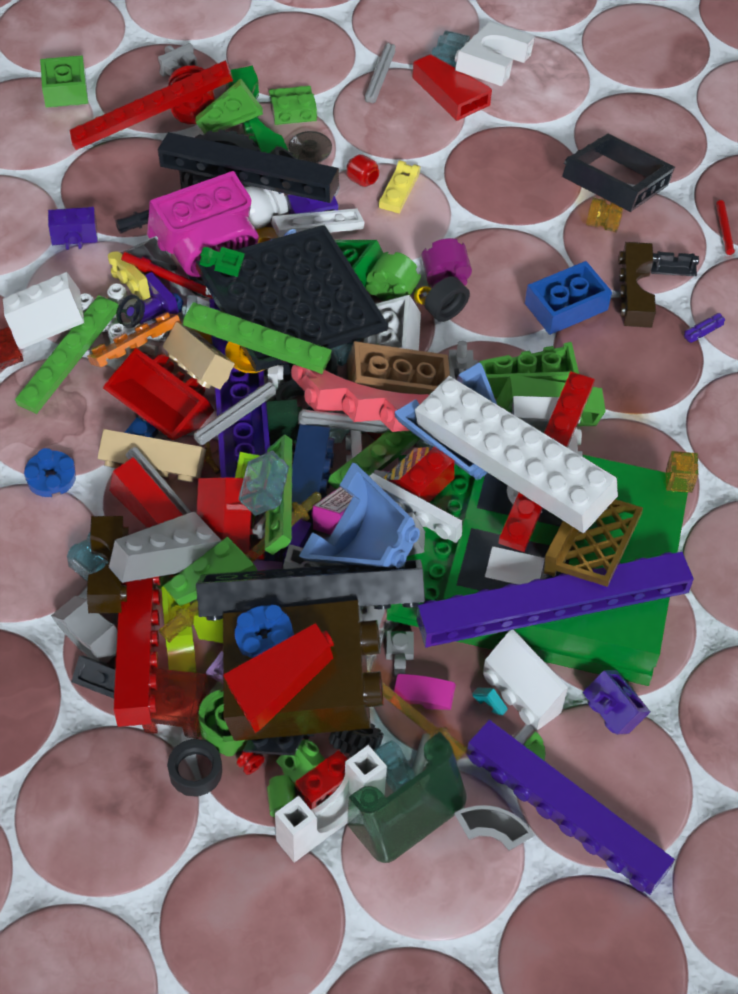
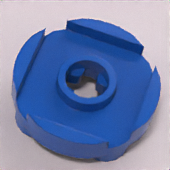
[24,448,76,497]
[235,605,294,658]

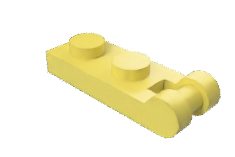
[379,160,421,214]
[108,251,151,300]

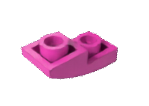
[393,674,456,710]

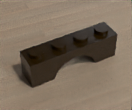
[618,242,656,328]
[87,516,129,613]

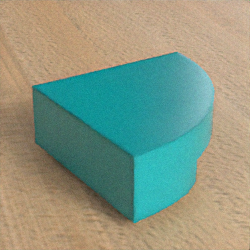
[472,687,508,715]

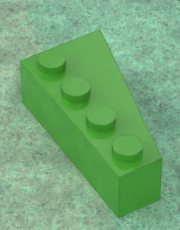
[479,342,579,399]
[496,375,606,426]

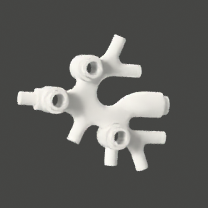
[81,283,169,356]

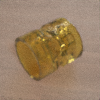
[586,197,623,233]

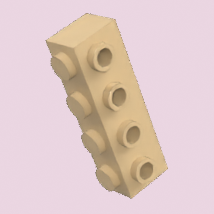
[162,322,235,389]
[97,429,206,482]

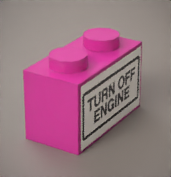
[311,487,353,535]

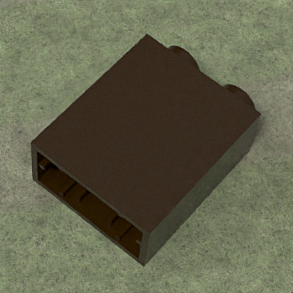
[223,600,384,741]

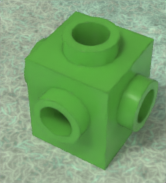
[276,739,325,784]

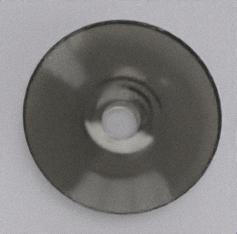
[289,131,332,163]

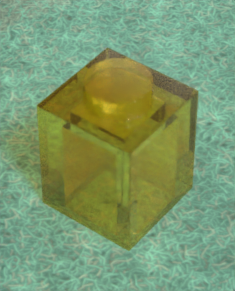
[666,451,699,493]

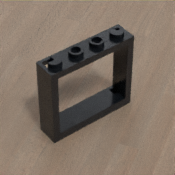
[562,133,675,212]

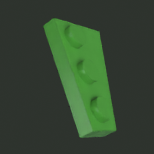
[195,79,263,134]
[163,537,257,606]

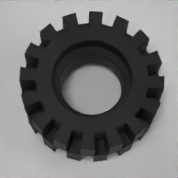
[328,723,384,757]

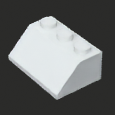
[3,272,84,349]
[364,295,421,351]
[483,630,568,731]

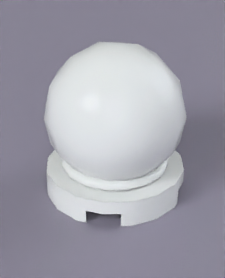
[244,186,288,229]

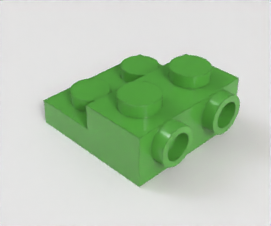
[269,86,317,125]

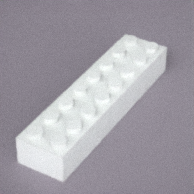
[415,376,618,533]

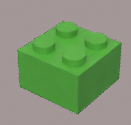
[40,55,88,107]

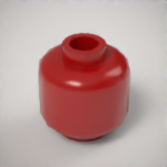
[346,154,380,187]

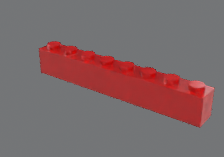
[114,576,161,727]

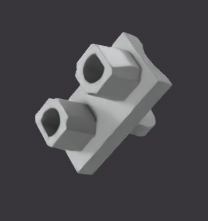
[158,43,197,77]

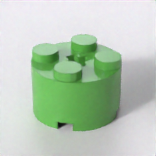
[366,252,421,302]
[199,690,248,756]

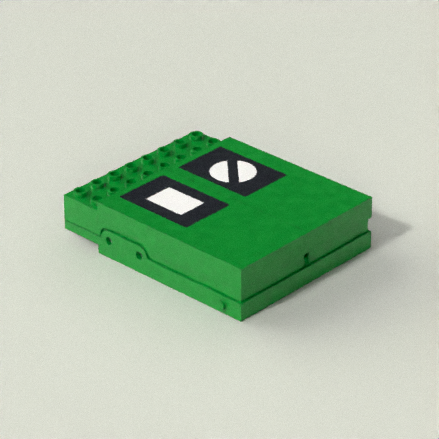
[386,446,690,686]

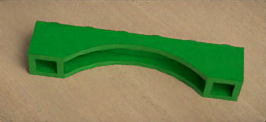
[226,65,289,153]

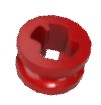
[237,752,265,775]

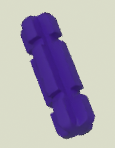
[684,313,725,343]

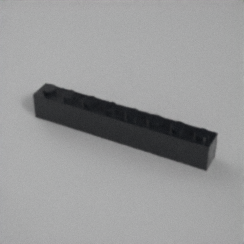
[158,132,339,203]

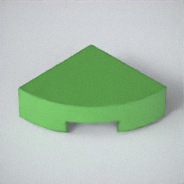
[523,731,546,761]

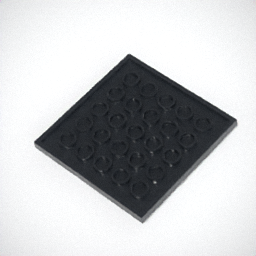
[195,225,389,372]

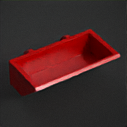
[103,348,215,440]
[197,477,266,560]

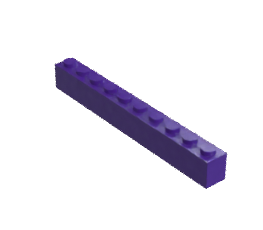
[417,552,694,648]

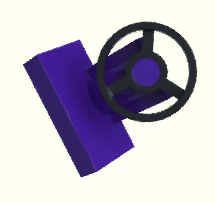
[116,272,179,328]

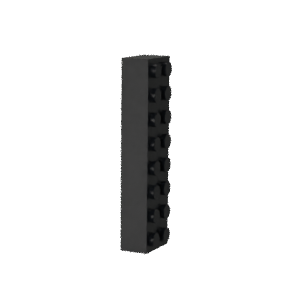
[196,560,425,621]

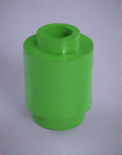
[267,775,297,818]

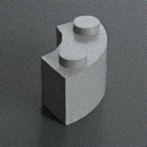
[51,596,118,664]
[454,805,535,851]

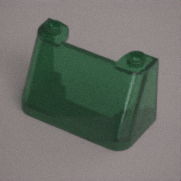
[347,732,467,863]

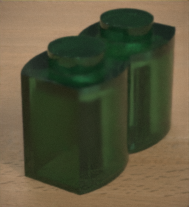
[267,400,303,445]

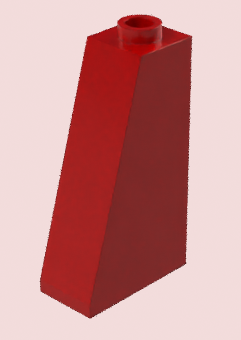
[412,54,492,121]
[109,457,183,528]
[223,623,334,733]

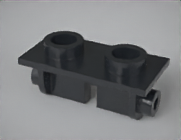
[651,251,699,277]

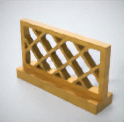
[544,499,643,587]

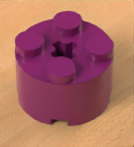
[421,238,472,288]

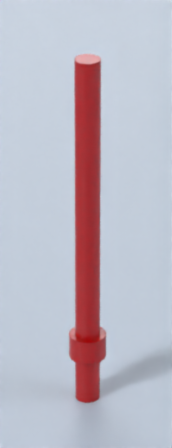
[121,252,213,299]

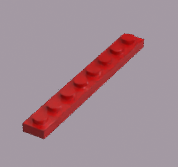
[70,60,233,150]
[499,371,595,552]

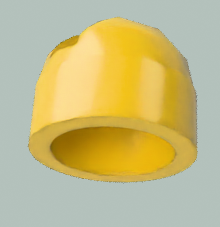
[413,286,431,305]

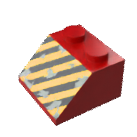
[383,446,454,503]

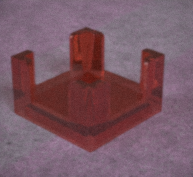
[142,668,210,739]

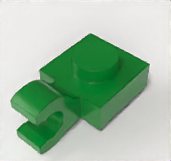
[199,247,245,277]

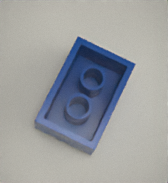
[525,261,612,335]

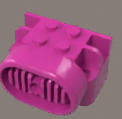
[147,171,259,277]

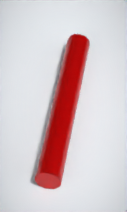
[716,200,735,255]

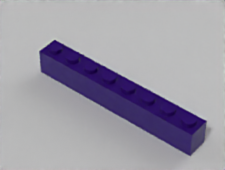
[466,720,675,895]

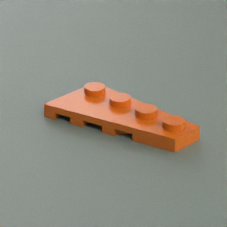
[87,312,182,368]

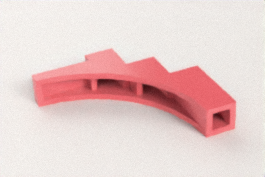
[291,364,430,432]

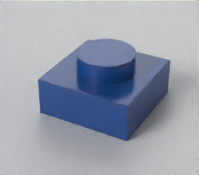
[124,417,158,438]

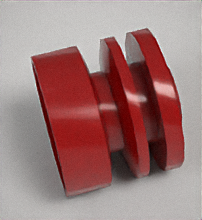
[168,65,215,124]

